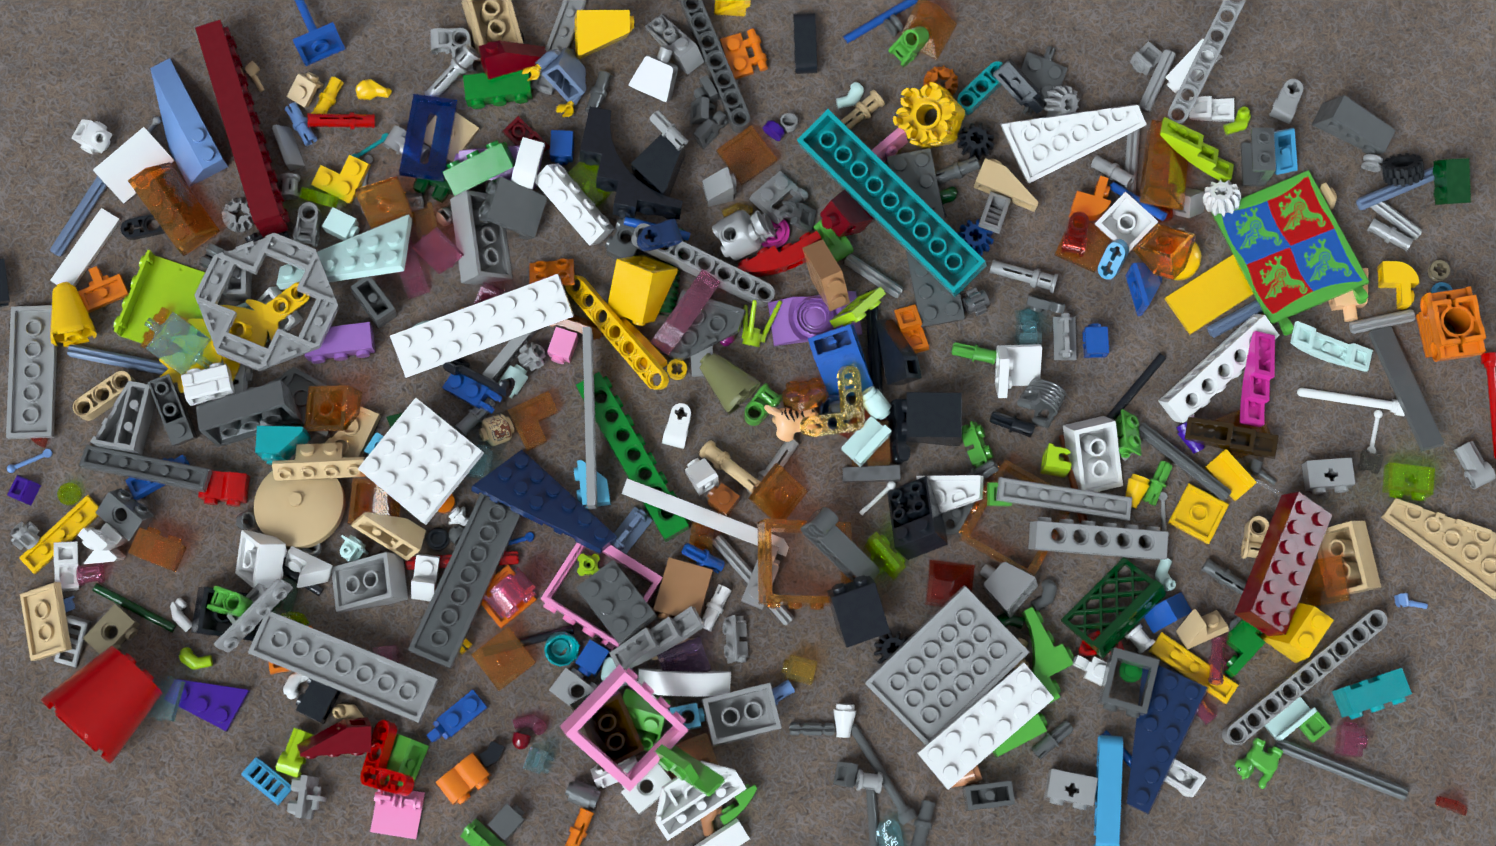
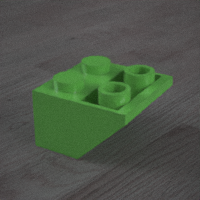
[623,689,670,751]

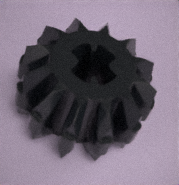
[957,122,994,160]
[873,631,909,665]

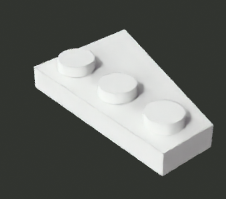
[916,475,984,514]

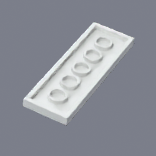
[917,662,1054,790]

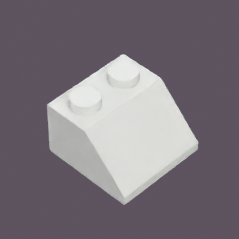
[235,530,287,588]

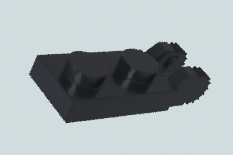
[887,399,911,465]

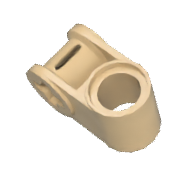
[1241,516,1269,559]

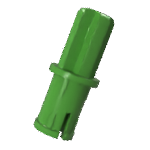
[951,342,996,364]
[1143,461,1172,506]

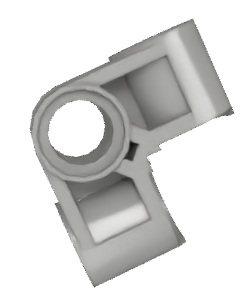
[430,28,475,71]

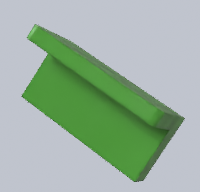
[385,734,429,786]

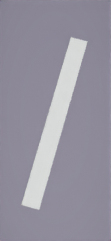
[622,479,789,556]

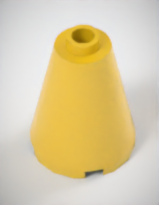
[50,282,97,347]

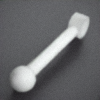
[1366,410,1383,455]
[859,481,896,516]

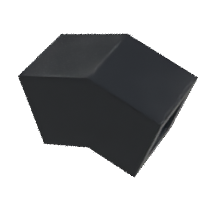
[479,741,506,768]

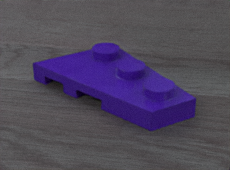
[165,679,250,732]

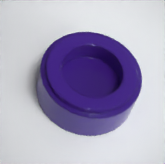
[763,120,785,141]

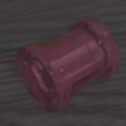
[76,563,105,586]

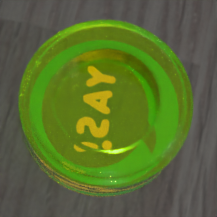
[57,483,82,506]

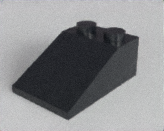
[191,587,263,641]

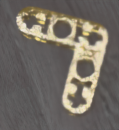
[800,366,865,437]

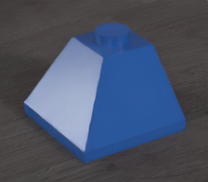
[1125,263,1162,317]

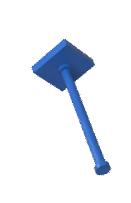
[292,0,345,66]

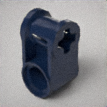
[637,219,683,252]

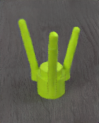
[741,300,782,347]

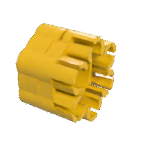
[893,82,965,149]

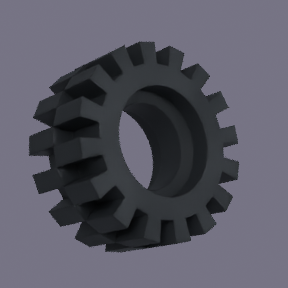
[1382,153,1424,187]

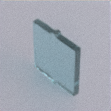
[147,676,185,721]

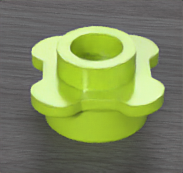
[577,554,600,576]

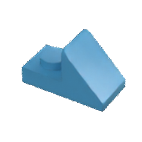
[1274,128,1298,175]

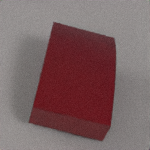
[502,116,550,153]

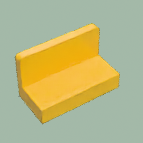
[1205,449,1257,501]

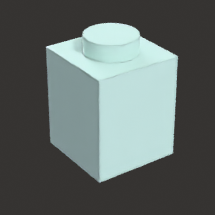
[322,207,360,241]

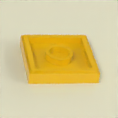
[1168,483,1229,544]

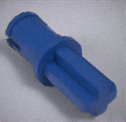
[682,543,725,574]

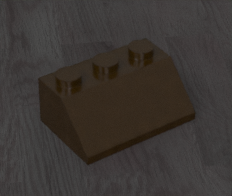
[570,691,644,772]

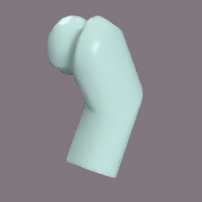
[836,82,864,109]

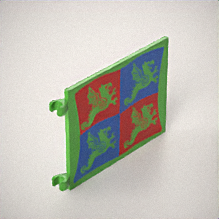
[1211,170,1369,336]

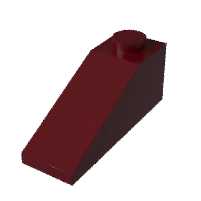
[478,40,547,79]

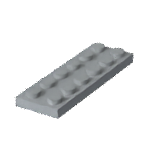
[6,305,57,439]

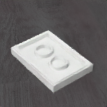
[93,127,174,204]

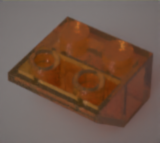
[348,478,401,528]

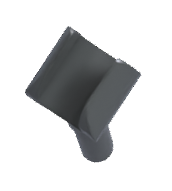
[1247,459,1276,485]

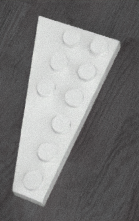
[1000,104,1147,184]

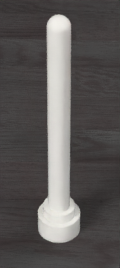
[1297,388,1405,416]

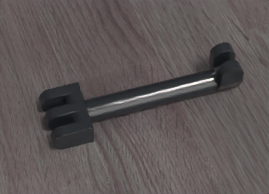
[443,359,515,397]

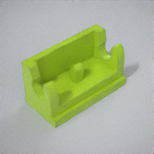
[1040,443,1071,478]

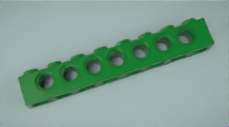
[576,372,691,542]

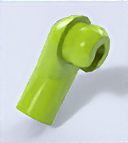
[1223,107,1251,135]
[179,647,213,670]

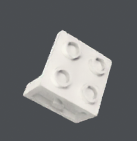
[995,344,1042,398]

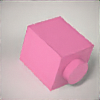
[547,327,579,364]

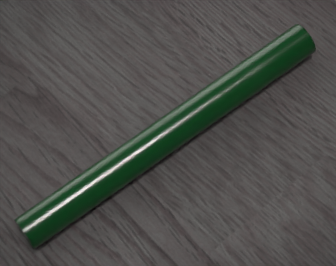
[93,583,177,633]

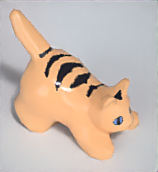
[764,404,821,442]

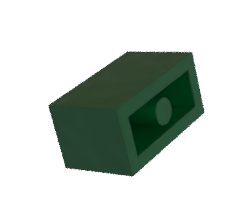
[1433,158,1471,205]

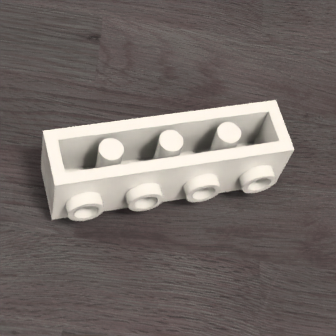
[535,163,615,246]

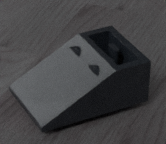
[887,476,948,560]

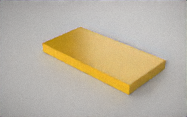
[1165,255,1254,335]

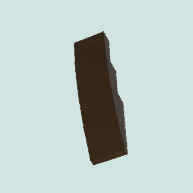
[1185,417,1279,459]

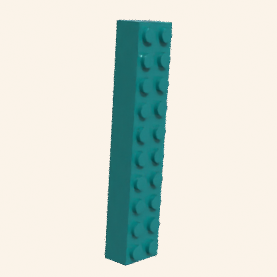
[797,109,987,297]

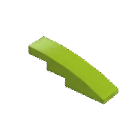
[1160,117,1234,183]

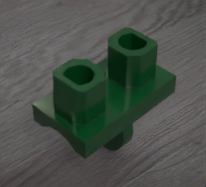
[413,164,453,203]

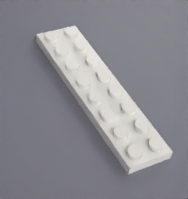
[390,274,574,378]

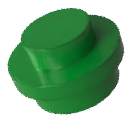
[1119,663,1142,683]

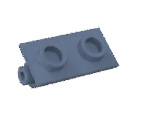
[611,507,653,554]

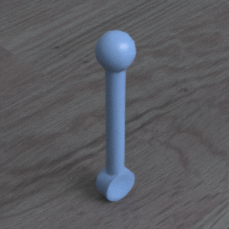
[7,449,52,473]

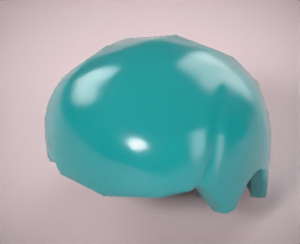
[544,631,580,667]

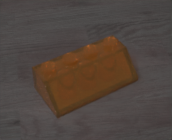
[1139,120,1188,211]
[127,162,220,256]

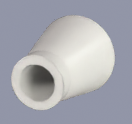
[833,703,856,738]

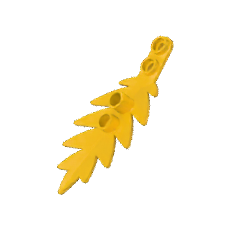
[159,282,310,393]

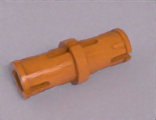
[565,808,594,846]

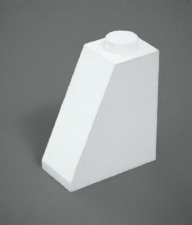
[1165,38,1222,93]

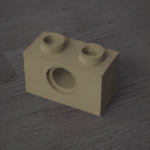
[83,604,140,654]

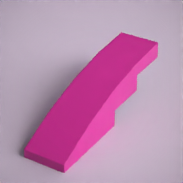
[1240,331,1275,427]

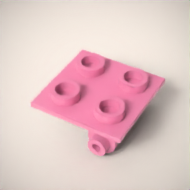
[370,789,425,839]

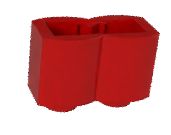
[198,471,250,507]

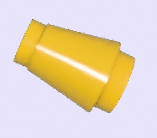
[1125,474,1150,509]

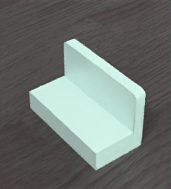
[841,417,892,467]
[1265,697,1317,741]

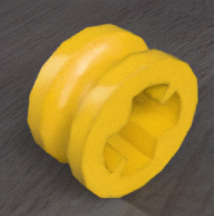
[667,359,687,380]

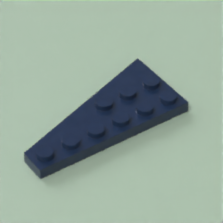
[471,450,617,554]
[1127,665,1208,815]

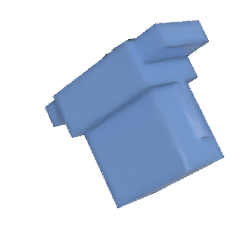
[63,596,75,613]

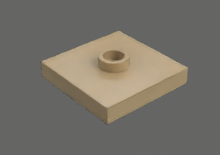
[418,104,480,162]

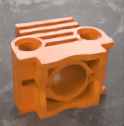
[1416,286,1486,362]

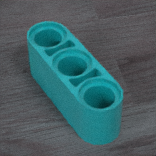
[957,61,1003,116]

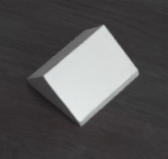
[1095,192,1158,252]

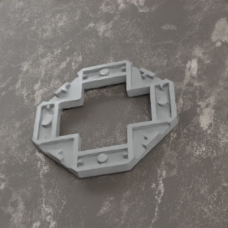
[194,233,339,371]

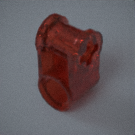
[1061,212,1089,257]

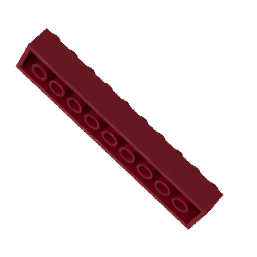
[195,20,290,238]

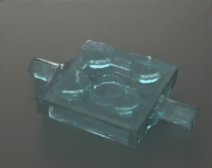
[145,312,213,375]

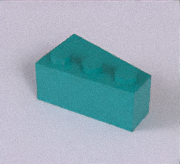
[1332,668,1412,720]

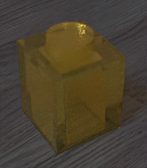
[782,655,818,686]

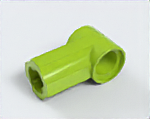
[276,728,314,778]

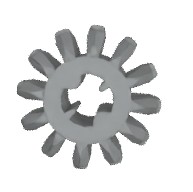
[1044,85,1081,117]

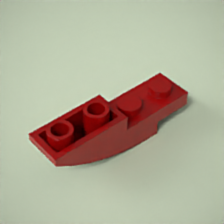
[736,231,821,277]

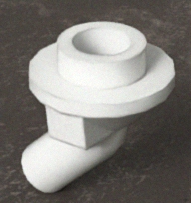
[448,506,469,526]

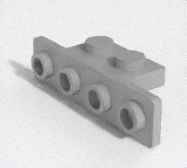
[214,579,293,653]

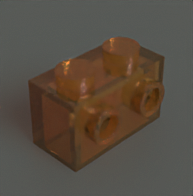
[128,526,187,572]

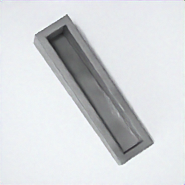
[842,465,900,483]

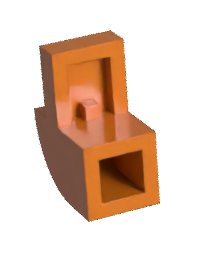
[1069,176,1111,221]

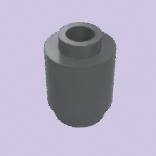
[565,779,601,809]

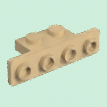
[272,443,366,481]

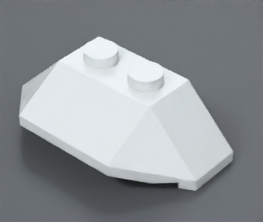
[655,761,747,840]

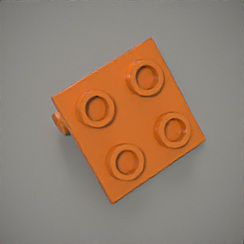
[529,258,575,286]

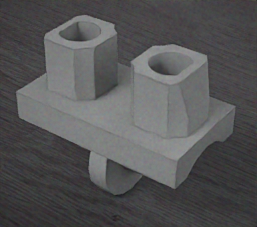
[287,775,327,820]

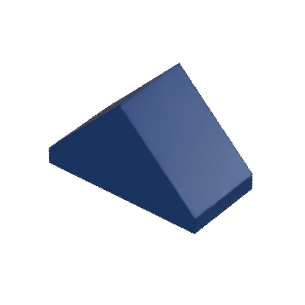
[1144,592,1192,633]

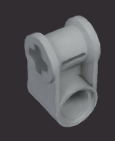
[1269,79,1304,124]
[293,202,322,247]

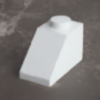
[685,458,719,496]

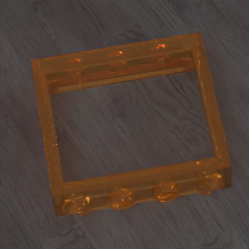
[959,459,1070,576]
[757,519,852,610]

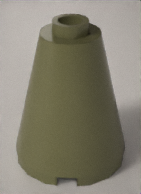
[700,353,760,415]

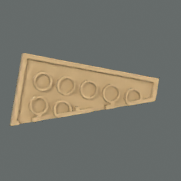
[1381,498,1496,599]

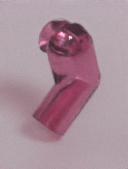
[512,714,546,735]

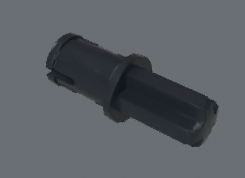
[989,411,1035,438]

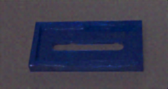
[399,94,457,182]

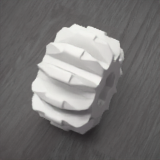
[1203,179,1241,217]

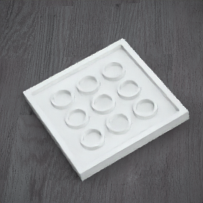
[358,398,484,525]

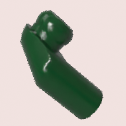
[939,187,958,204]
[996,613,1025,629]

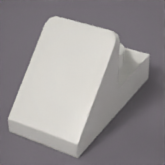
[78,527,126,564]
[285,546,333,588]
[411,553,440,601]
[1165,759,1206,797]

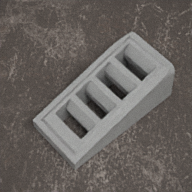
[978,191,1011,234]
[54,615,92,667]

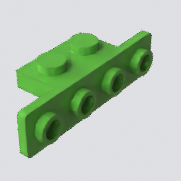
[655,744,725,796]

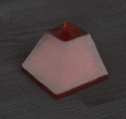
[924,560,975,607]

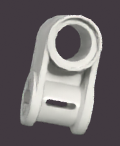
[662,403,691,449]

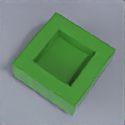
[987,482,1012,507]
[1299,711,1331,743]

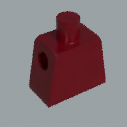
[820,190,874,237]

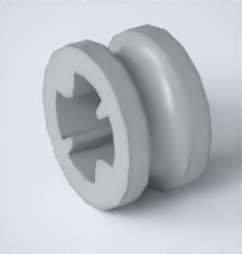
[1361,154,1383,172]

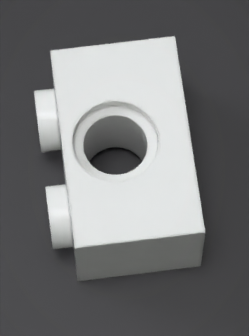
[621,763,672,815]

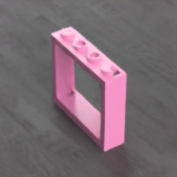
[541,543,663,650]
[560,664,689,792]

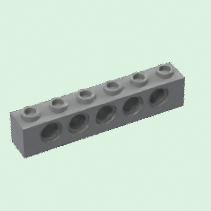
[1028,517,1168,560]

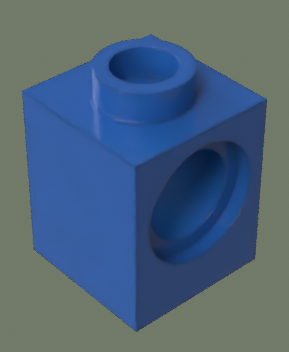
[550,130,574,165]
[1082,324,1109,358]
[575,639,610,677]

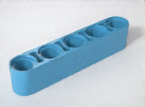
[1094,735,1123,846]

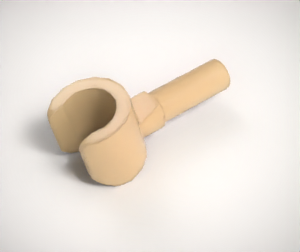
[245,61,265,92]

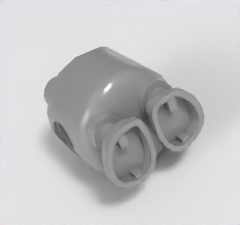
[712,210,776,261]

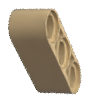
[73,371,136,421]

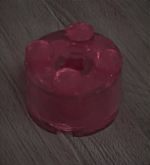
[484,567,536,619]

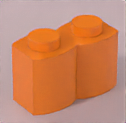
[436,753,491,805]

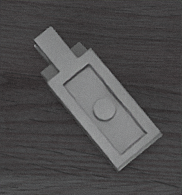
[741,544,780,610]

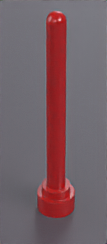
[1480,352,1496,459]

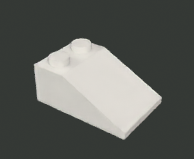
[1063,416,1123,492]

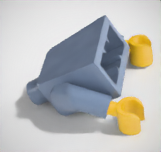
[522,48,587,117]

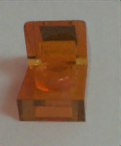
[688,521,714,562]

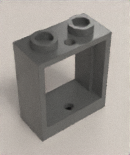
[1097,647,1159,718]

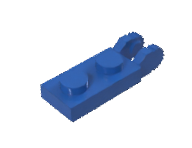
[442,374,502,414]

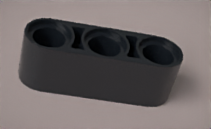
[793,13,817,74]

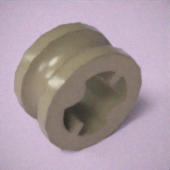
[1428,260,1450,282]

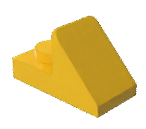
[714,0,751,16]

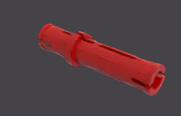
[307,112,375,130]

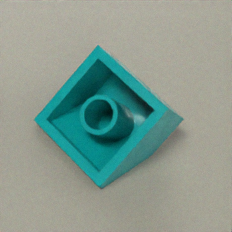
[255,426,311,465]

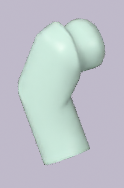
[1155,558,1176,591]

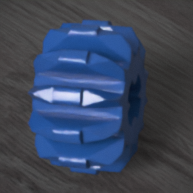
[957,219,994,256]

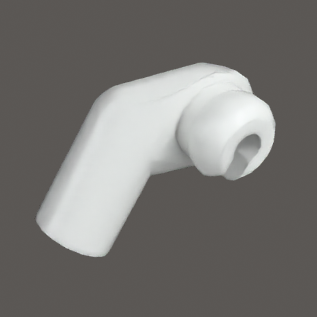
[170,598,192,632]
[283,673,308,699]

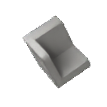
[1170,188,1205,218]

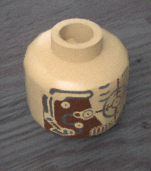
[479,413,514,446]

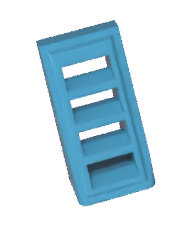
[241,757,292,806]

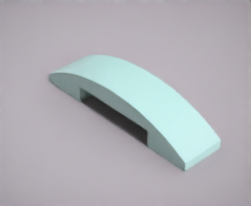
[1290,321,1373,372]

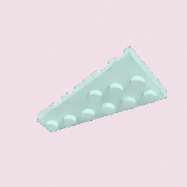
[277,214,412,290]

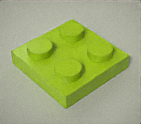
[830,287,886,328]

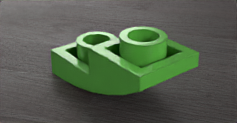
[720,784,757,826]

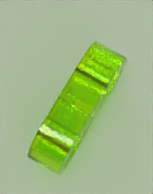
[299,187,339,208]

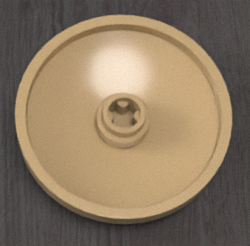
[254,471,346,549]

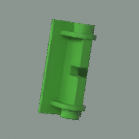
[1116,409,1142,458]
[962,421,994,468]
[460,818,506,846]

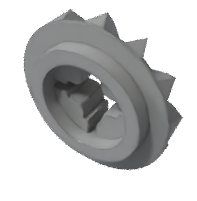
[222,197,254,232]

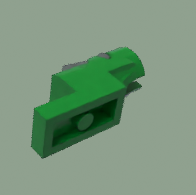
[1224,617,1266,678]

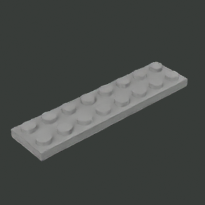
[248,612,438,723]

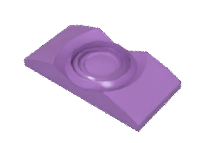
[768,291,862,346]

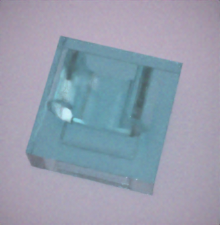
[523,747,554,774]

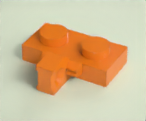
[78,266,129,313]

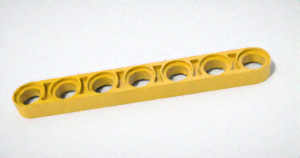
[565,275,669,390]

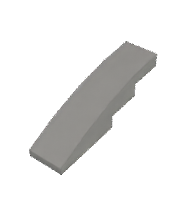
[610,606,705,670]

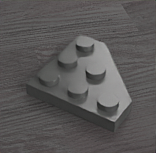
[660,290,746,361]

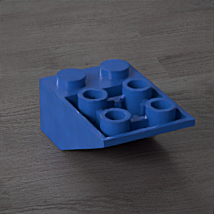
[808,324,874,397]

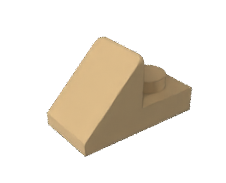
[1176,609,1229,650]

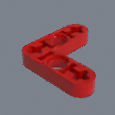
[360,720,414,796]

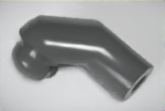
[1031,579,1057,611]

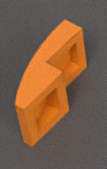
[894,304,929,353]

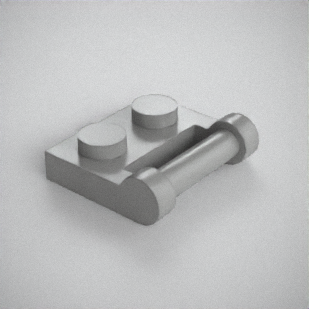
[749,171,808,224]

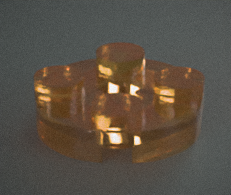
[782,378,828,411]

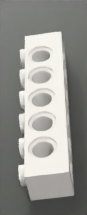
[1158,314,1280,423]

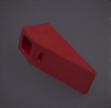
[297,717,371,759]

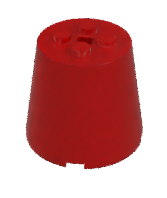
[41,646,163,764]

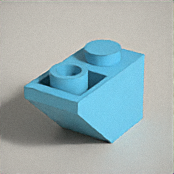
[574,460,611,508]

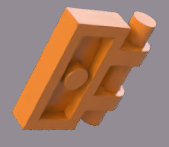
[720,29,768,79]

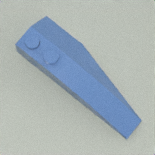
[150,58,228,187]

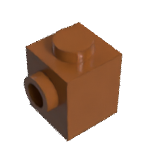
[707,483,740,517]

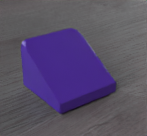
[7,475,41,506]

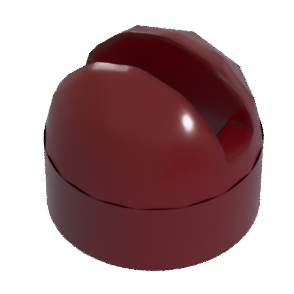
[512,732,532,750]

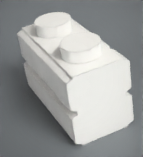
[181,363,235,406]

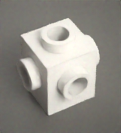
[72,119,113,154]

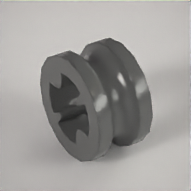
[883,14,904,37]

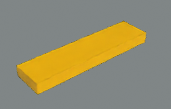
[19,495,99,575]
[1149,632,1239,704]

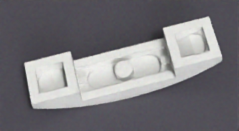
[638,669,731,697]

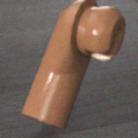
[700,805,723,837]

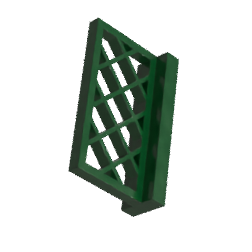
[1061,557,1166,659]

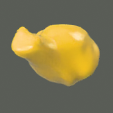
[356,79,392,100]

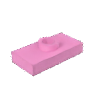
[871,127,908,162]

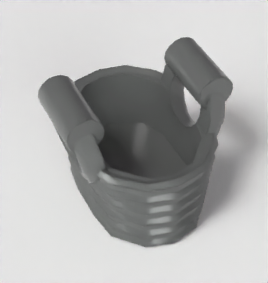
[1017,378,1067,428]

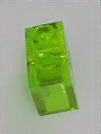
[1382,462,1435,501]

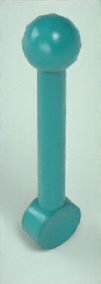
[352,133,389,159]

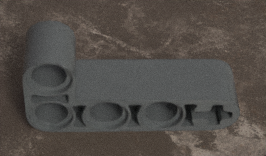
[800,507,880,581]

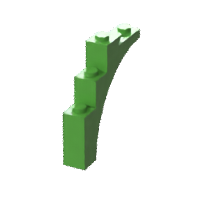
[993,607,1074,758]

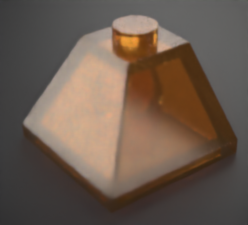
[901,0,957,60]
[1133,224,1196,280]
[304,385,362,431]

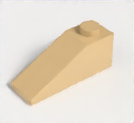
[973,158,1039,212]
[351,512,426,561]

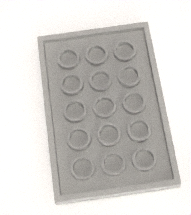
[864,585,1029,745]

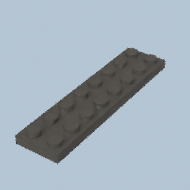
[887,148,965,328]
[408,493,522,669]

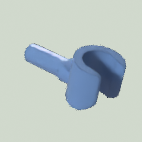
[1394,593,1428,609]

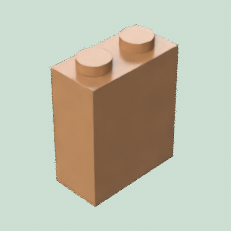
[802,239,850,311]
[653,557,713,620]

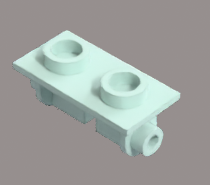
[340,535,369,562]

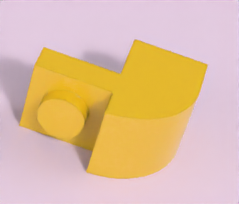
[1377,261,1419,310]

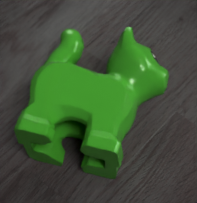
[1235,738,1283,789]

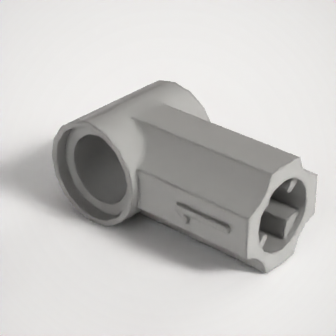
[383,125,430,165]
[1453,441,1496,489]

